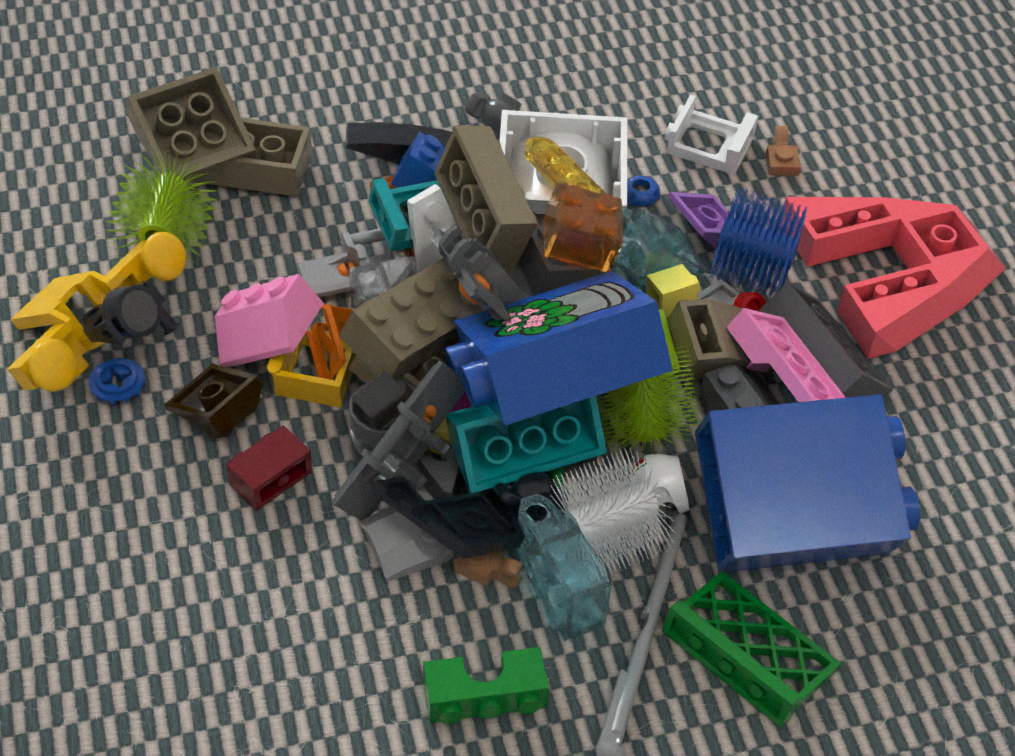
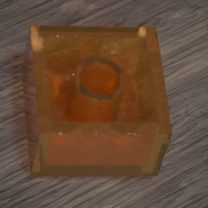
[544,182,623,272]

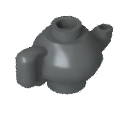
[465,92,522,140]

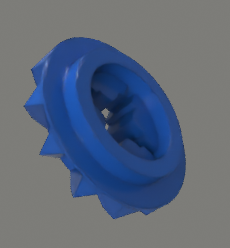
[89,358,146,406]

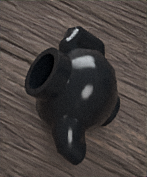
[493,472,572,523]

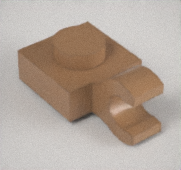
[766,125,801,176]
[454,551,523,589]

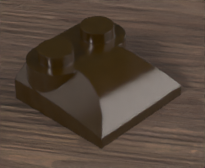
[164,363,263,438]

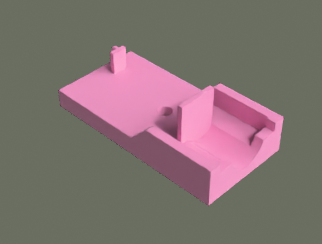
[726,308,846,402]

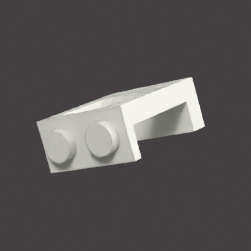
[665,95,758,175]

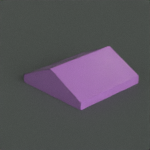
[668,192,730,250]

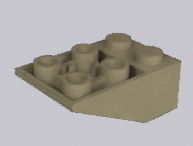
[667,299,775,380]

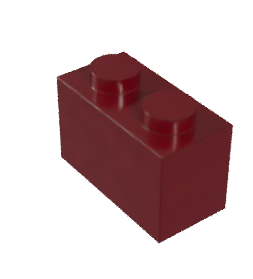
[226,425,313,511]

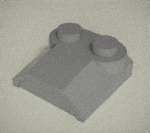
[359,490,455,582]

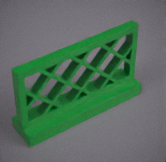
[662,571,841,728]

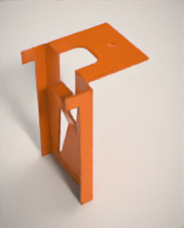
[304,304,354,380]

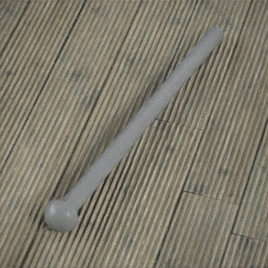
[596,513,687,756]

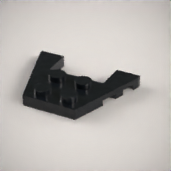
[373,472,525,559]

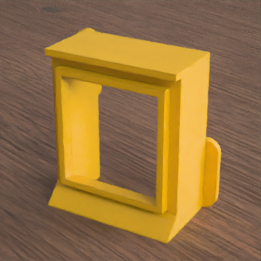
[267,330,356,408]

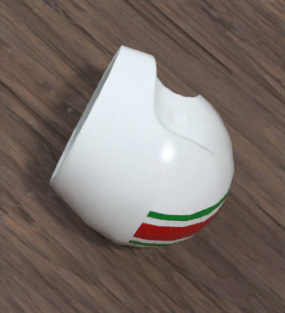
[627,454,690,514]

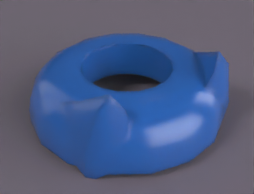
[627,176,660,206]

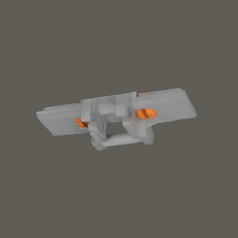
[297,228,416,298]

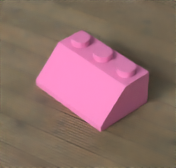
[214,274,324,368]

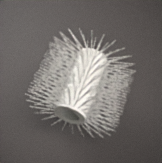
[550,448,675,581]

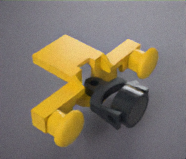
[7,231,187,392]

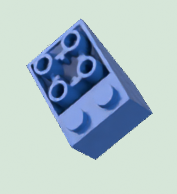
[390,132,445,188]

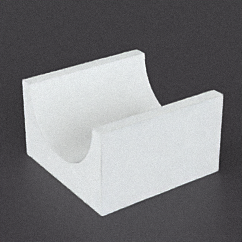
[500,110,627,260]

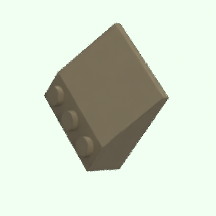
[126,66,256,178]

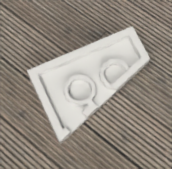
[407,184,463,274]

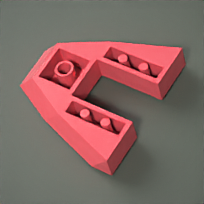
[781,197,1006,359]

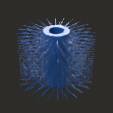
[710,187,807,298]

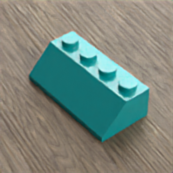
[445,396,607,493]

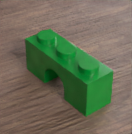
[423,647,549,724]

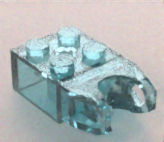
[590,205,705,284]
[517,493,612,641]

